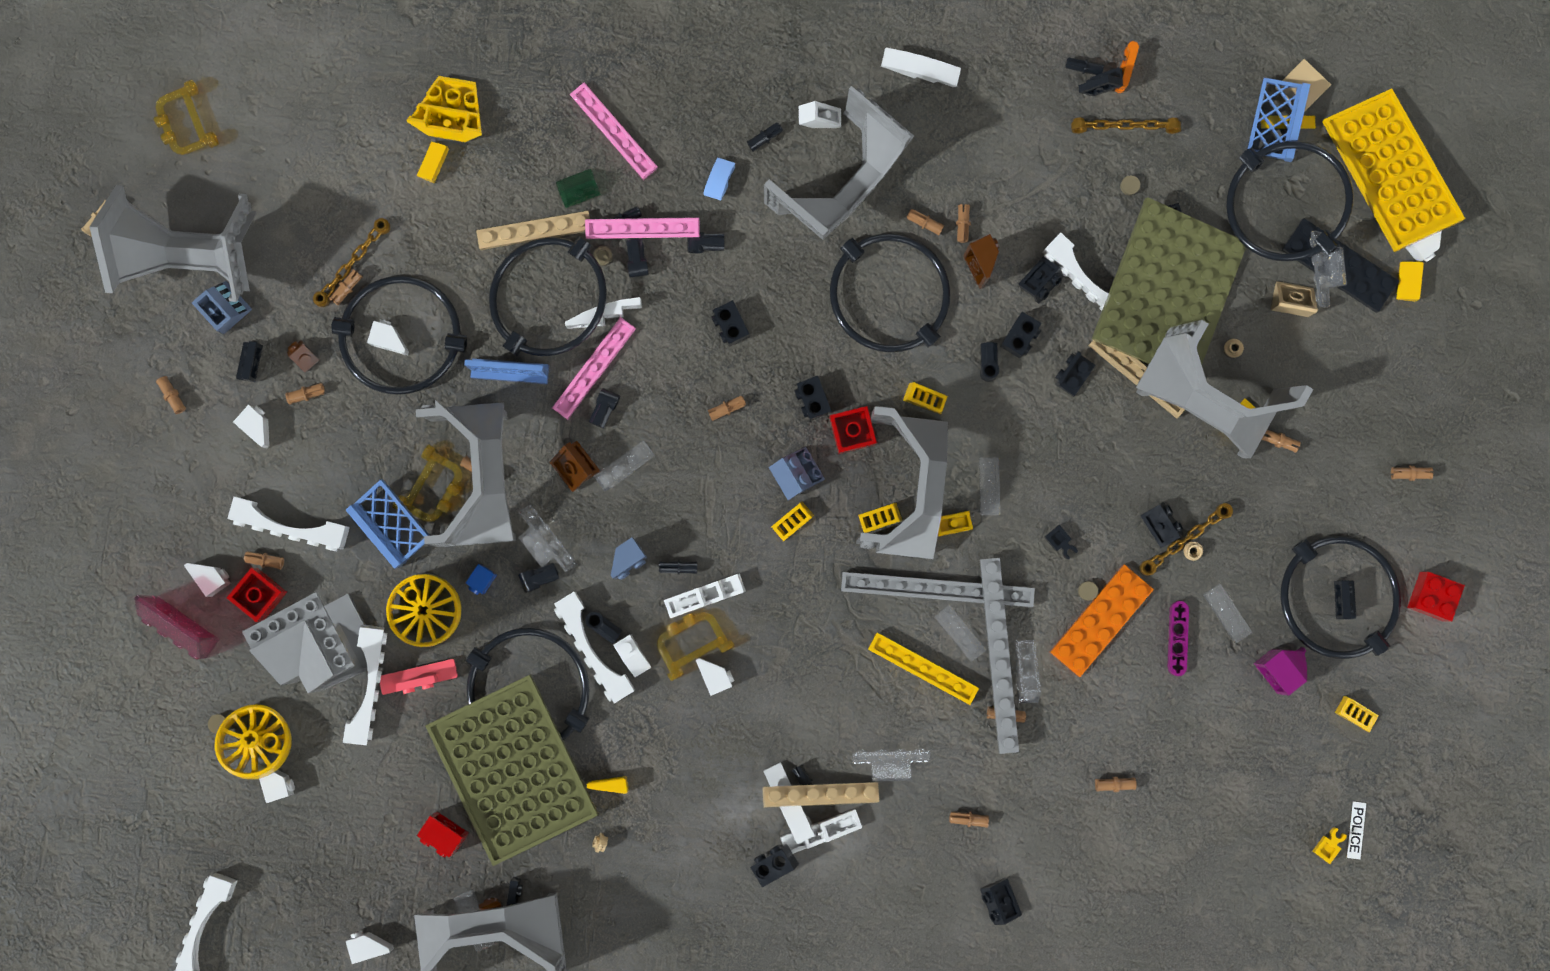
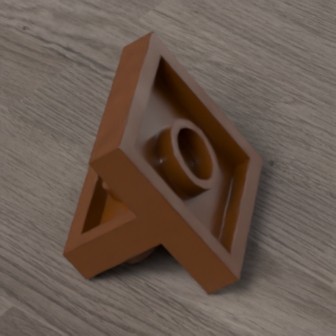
[549,441,600,492]

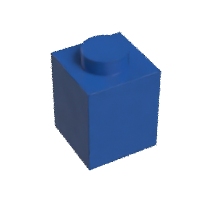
[466,564,497,595]

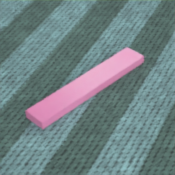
[570,83,658,180]
[585,218,700,239]
[552,317,636,420]

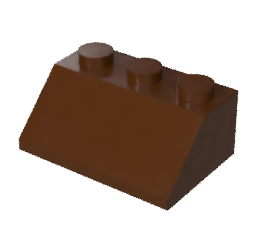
[963,234,1000,289]

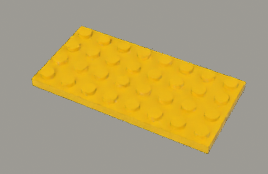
[1322,88,1465,252]

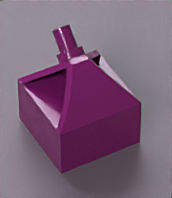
[1253,647,1307,696]

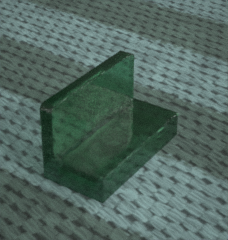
[556,169,601,208]

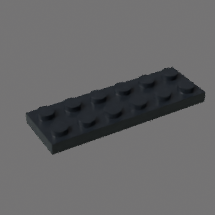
[1281,218,1399,313]

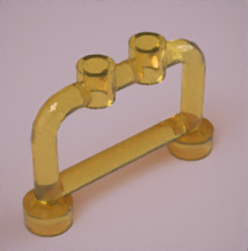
[154,79,219,155]
[392,444,462,522]
[657,612,735,681]

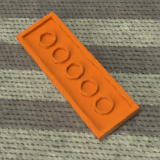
[1050,564,1154,677]

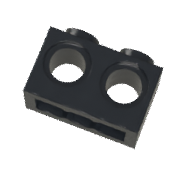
[711,300,750,347]
[1000,312,1042,358]
[794,376,831,421]
[750,844,799,887]

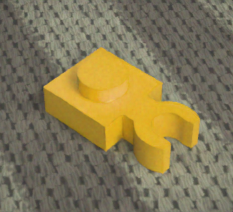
[1312,827,1347,864]

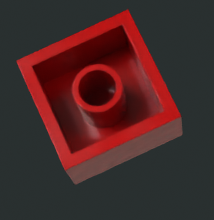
[829,406,877,455]
[227,568,287,622]
[1407,572,1465,622]
[417,811,469,858]

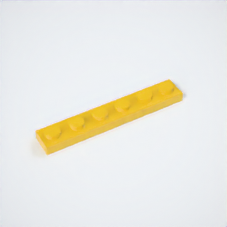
[868,633,979,705]

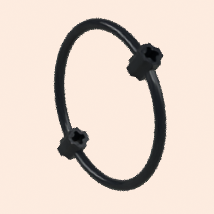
[1226,141,1354,261]
[830,234,950,352]
[489,237,607,356]
[331,276,467,395]
[1280,536,1401,659]
[466,628,590,740]

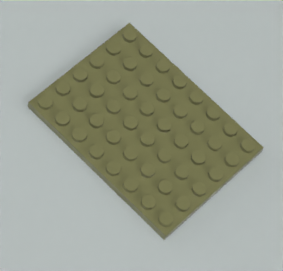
[1092,197,1246,365]
[425,674,598,866]

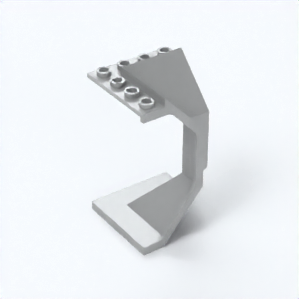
[764,86,914,240]
[90,185,257,302]
[1136,320,1313,458]
[416,400,516,547]
[856,406,948,559]
[242,592,385,693]
[414,892,567,971]

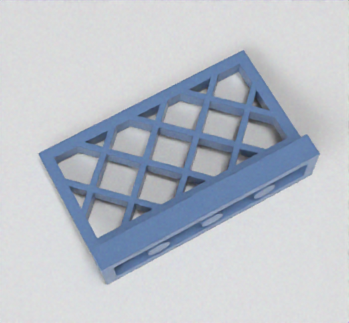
[1248,78,1310,162]
[465,359,549,384]
[346,479,430,569]

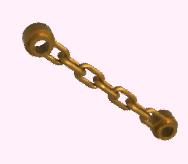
[1071,117,1181,134]
[313,218,391,308]
[1140,503,1233,576]

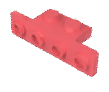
[380,659,458,695]

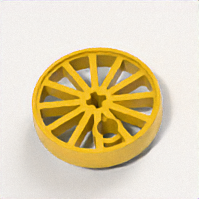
[386,574,462,647]
[215,705,292,779]

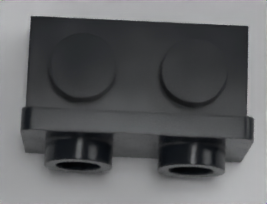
[1078,67,1123,96]
[1018,256,1063,304]
[236,341,263,383]
[1055,351,1096,397]
[1140,502,1183,548]
[1334,580,1356,619]
[980,878,1022,925]

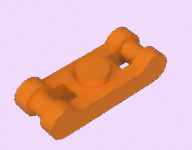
[1114,41,1139,93]

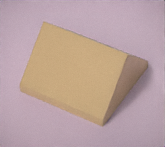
[1271,281,1318,317]

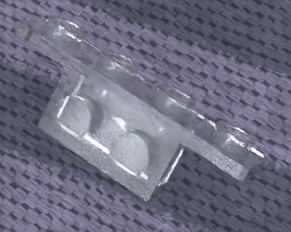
[1310,231,1347,308]
[519,505,577,572]
[852,749,930,781]

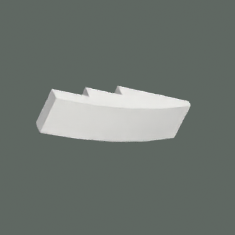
[881,48,961,87]
[565,297,642,329]
[664,573,746,618]
[763,762,815,844]
[780,809,862,854]

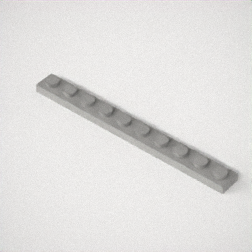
[980,558,1019,754]
[841,572,1035,607]

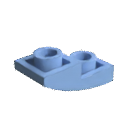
[704,157,735,200]

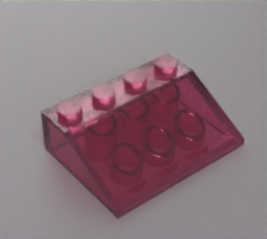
[134,595,220,660]

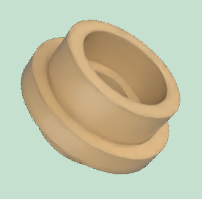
[1224,339,1244,358]
[1183,541,1203,561]
[592,833,608,853]

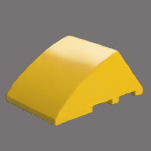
[407,76,482,142]

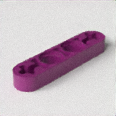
[1167,601,1189,676]

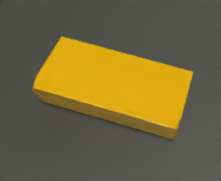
[417,142,449,183]
[1396,262,1424,302]

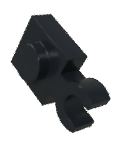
[1044,524,1078,560]

